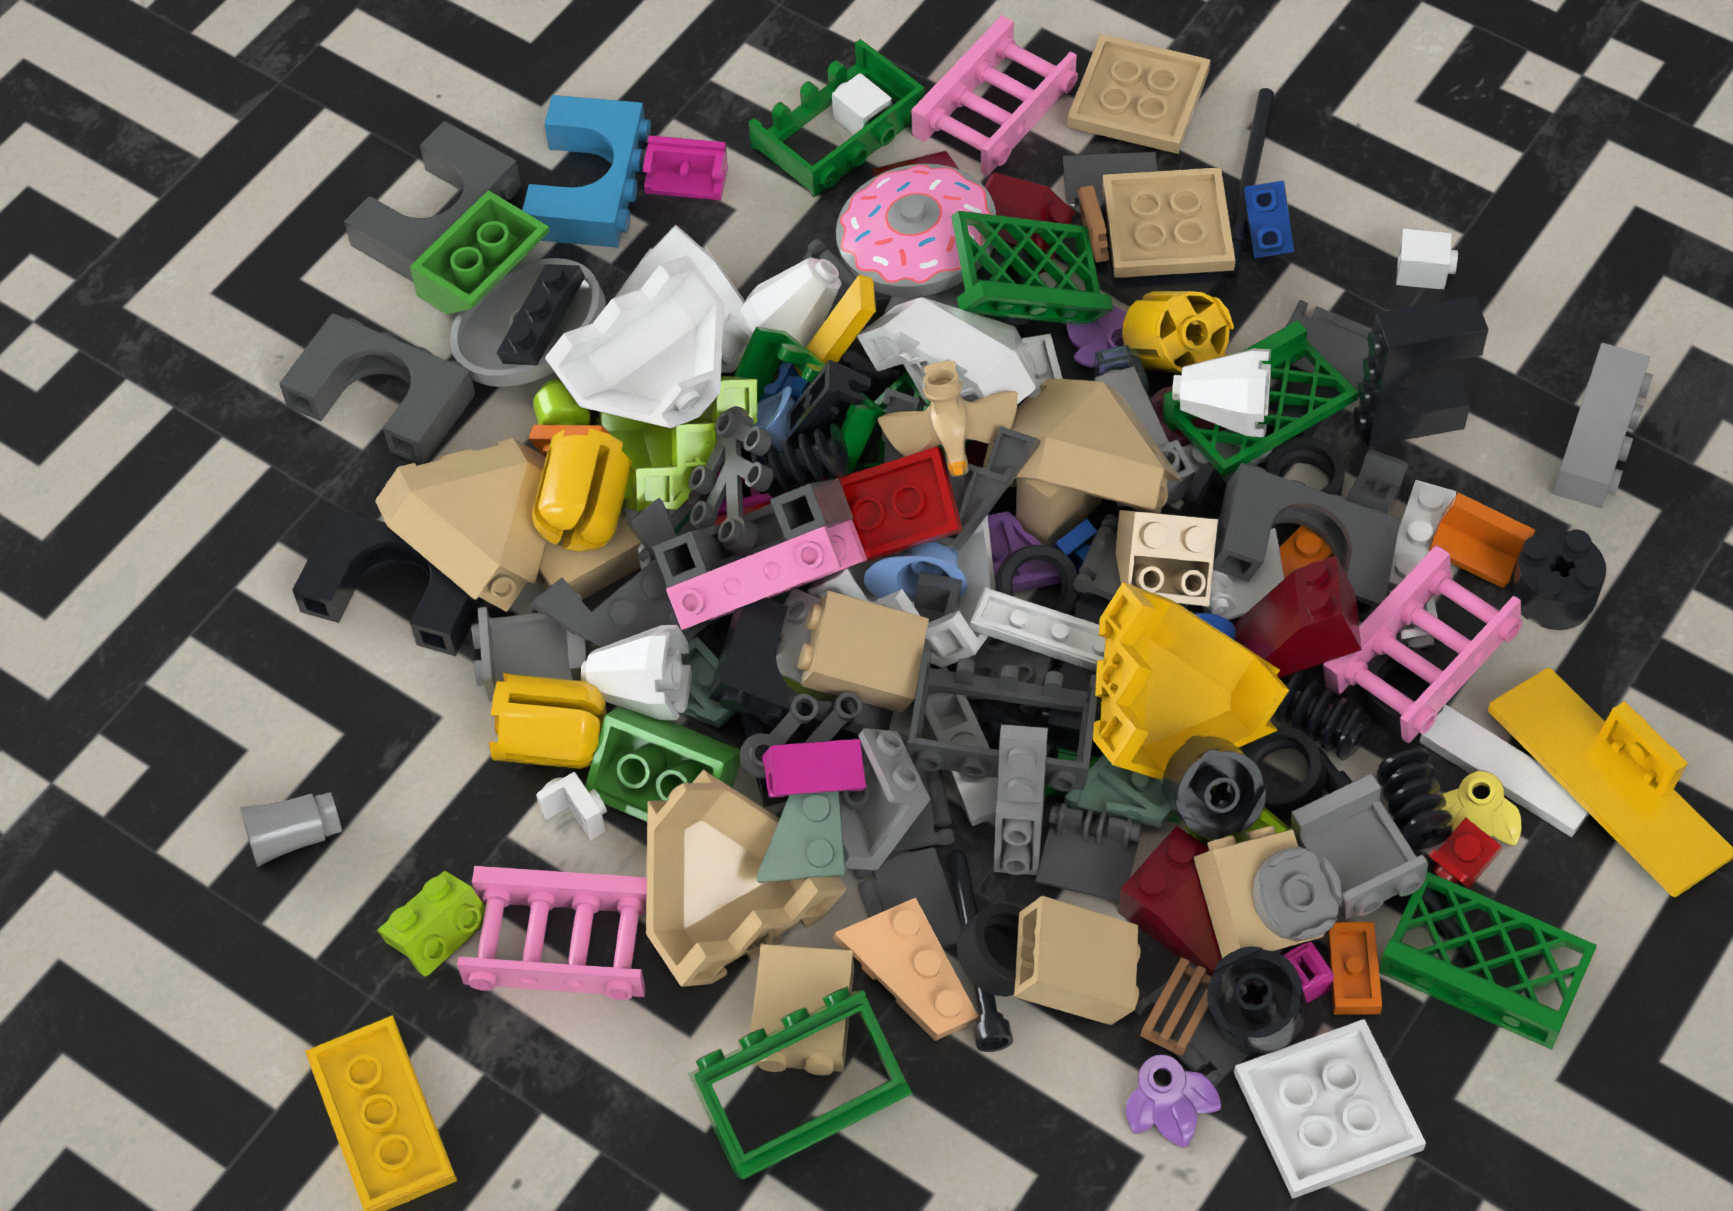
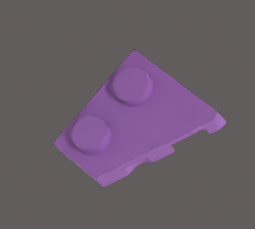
[988,511,1062,593]

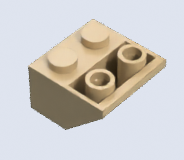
[1115,510,1218,606]

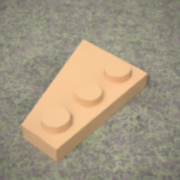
[833,898,979,1041]

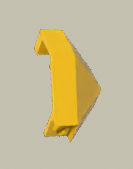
[1093,582,1289,780]

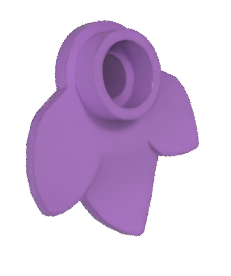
[1066,305,1137,368]
[1126,1055,1221,1148]

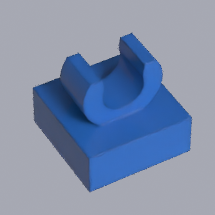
[1052,519,1097,573]

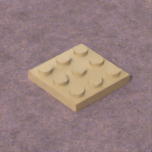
[1067,34,1211,154]
[1102,168,1235,278]

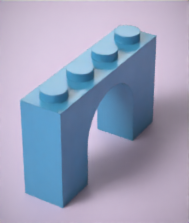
[522,95,651,248]

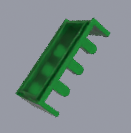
[748,39,925,198]
[734,327,886,482]
[688,986,913,1180]

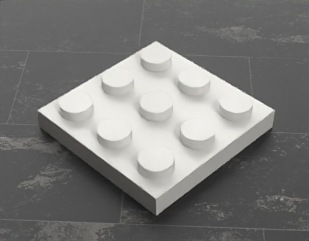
[1234,1019,1426,1199]

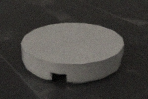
[1252,847,1343,942]

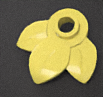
[1441,771,1522,846]

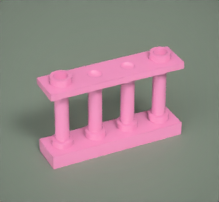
[911,15,1078,176]
[666,520,867,630]
[1323,545,1522,744]
[457,866,647,1000]

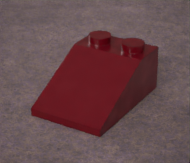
[1233,556,1362,678]
[1118,825,1222,977]

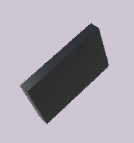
[1094,238,1225,306]

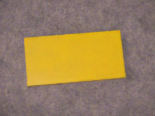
[305,1015,457,1211]

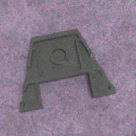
[882,388,1041,550]
[529,498,710,649]

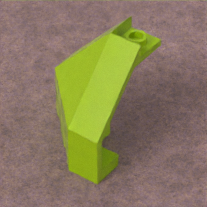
[595,376,758,511]

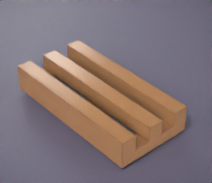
[1078,185,1109,263]
[1140,957,1212,1057]

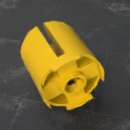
[1122,291,1234,373]
[532,429,633,552]
[489,673,607,769]

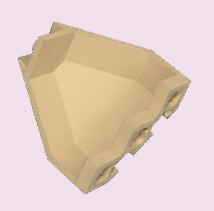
[983,378,1182,514]
[375,438,546,612]
[646,770,847,987]

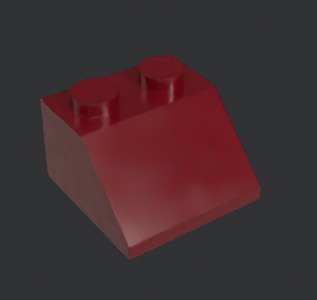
[985,173,1075,274]

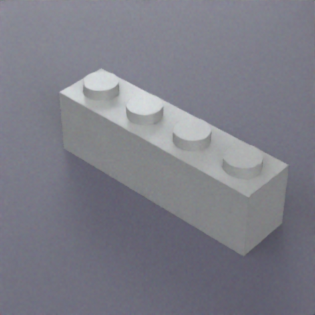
[1553,343,1653,509]

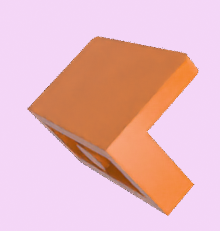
[1428,492,1535,588]

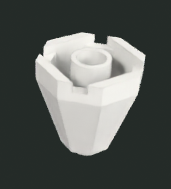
[740,257,842,347]
[1172,348,1271,437]
[581,625,692,720]

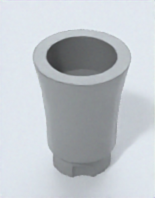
[240,792,342,867]

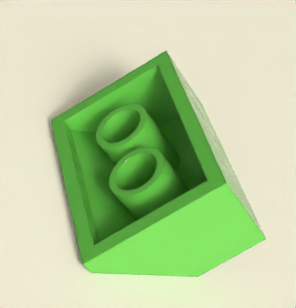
[410,190,550,314]
[585,707,740,822]

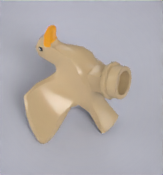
[878,361,1018,477]

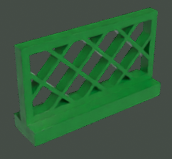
[951,211,1114,325]
[1163,320,1358,477]
[1379,872,1597,1050]

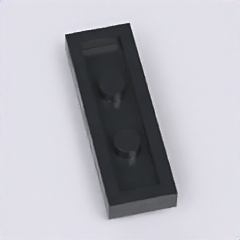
[496,264,585,365]

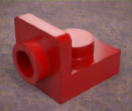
[1428,817,1503,889]

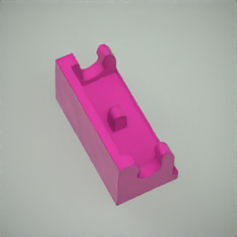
[643,135,728,201]
[762,739,866,798]

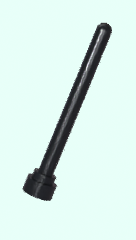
[949,849,1013,1052]

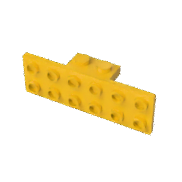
[1487,668,1733,897]

